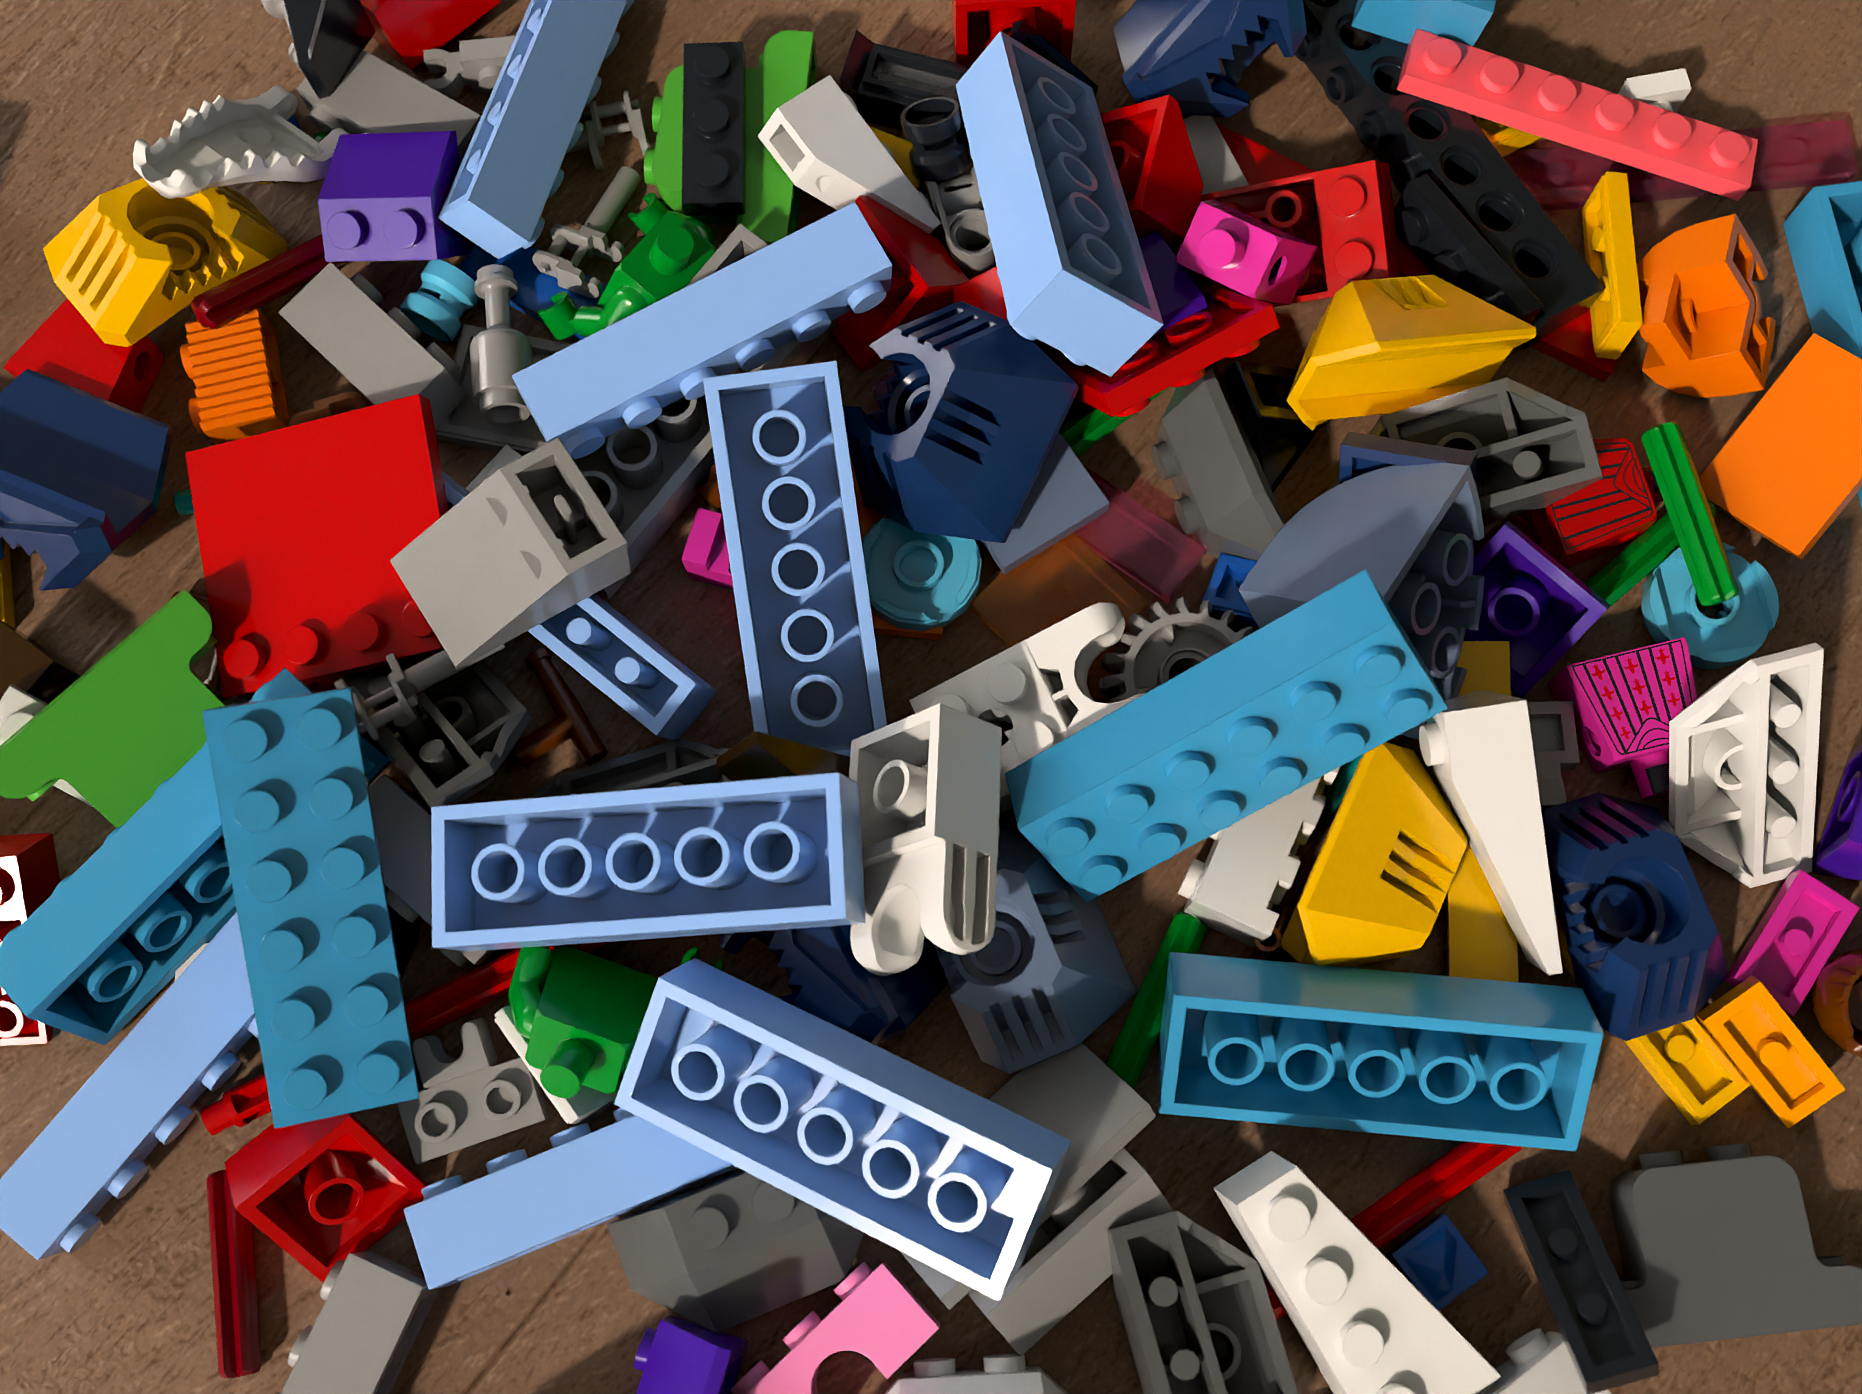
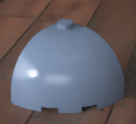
[1238,463,1485,740]

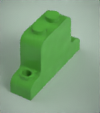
[644,30,818,245]
[0,588,228,828]

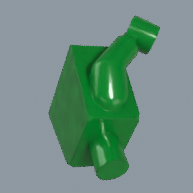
[537,193,717,340]
[508,945,722,1098]

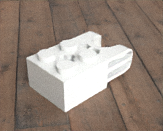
[909,602,1146,814]
[849,703,1002,976]

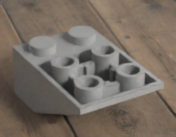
[390,438,631,669]

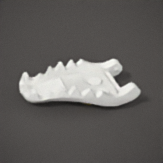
[133,85,349,199]

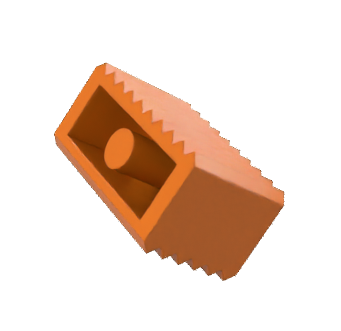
[180,308,290,445]

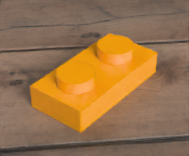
[1696,975,1846,1129]

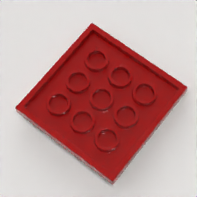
[185,394,449,700]

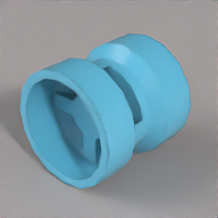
[399,260,480,344]

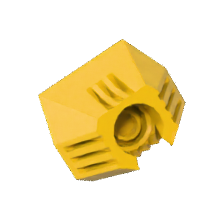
[43,178,288,347]
[1286,275,1536,431]
[1282,742,1468,967]

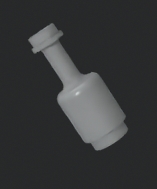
[469,264,533,425]

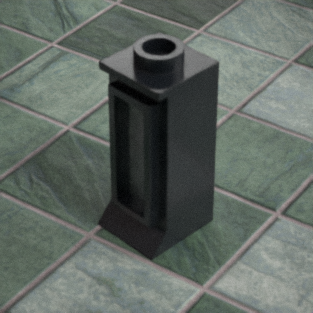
[839,29,971,147]

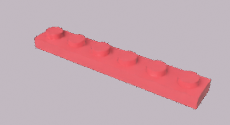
[1397,28,1758,201]

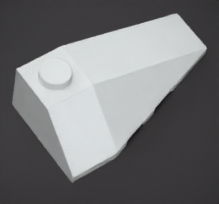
[1419,690,1563,975]

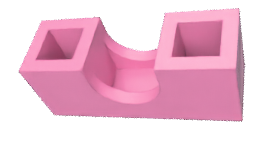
[730,1261,940,1394]

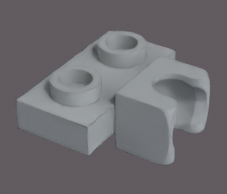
[397,1017,549,1164]

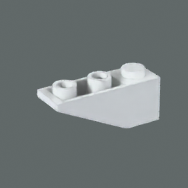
[758,75,941,234]

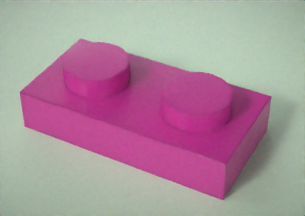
[1725,869,1860,1018]

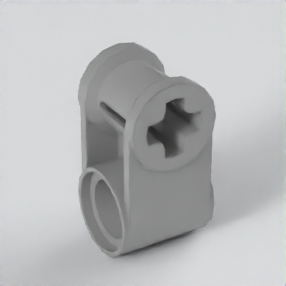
[923,167,997,280]

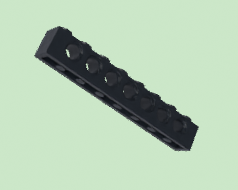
[1295,0,1605,350]

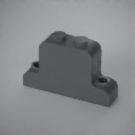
[1609,1142,1862,1348]

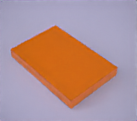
[1699,333,1862,561]

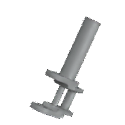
[566,91,650,170]
[532,166,641,298]
[334,644,505,741]

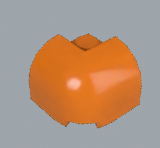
[1637,214,1776,398]

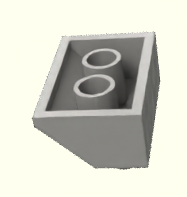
[968,1148,1174,1356]

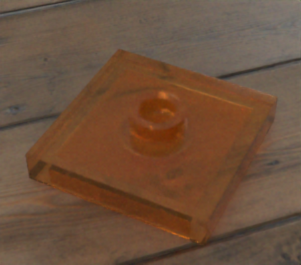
[971,533,1148,661]

